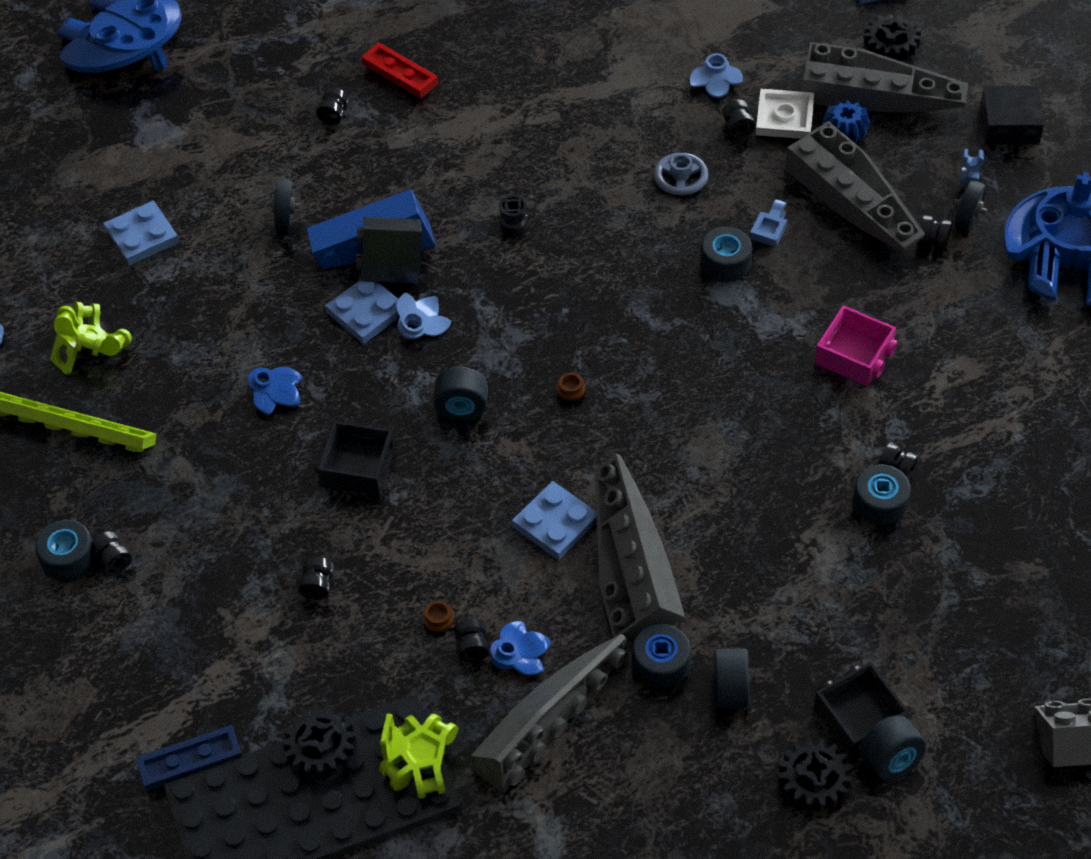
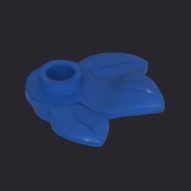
[247,367,302,416]
[490,621,551,676]

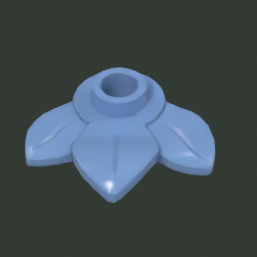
[690,53,743,98]
[396,293,451,340]

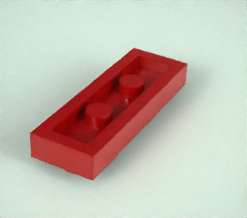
[361,42,438,99]

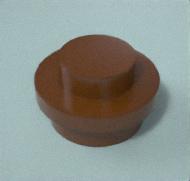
[556,372,586,401]
[422,601,454,632]

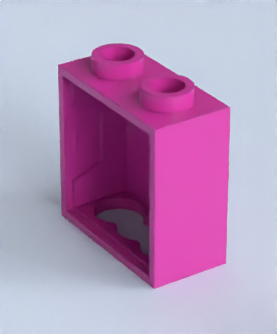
[815,305,898,386]

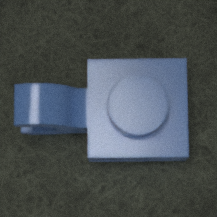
[960,149,984,192]
[750,199,787,247]

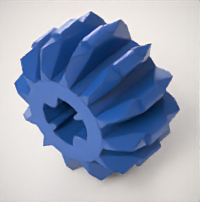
[823,100,870,144]

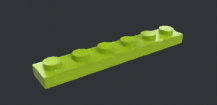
[0,392,157,452]

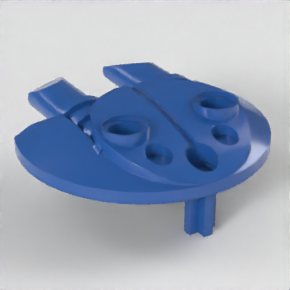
[57,0,182,73]
[1003,172,1091,306]

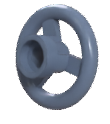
[654,153,709,196]

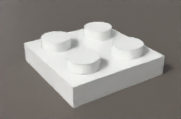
[756,89,814,139]

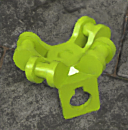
[50,302,132,375]
[379,714,458,799]

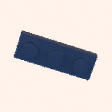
[136,725,242,792]

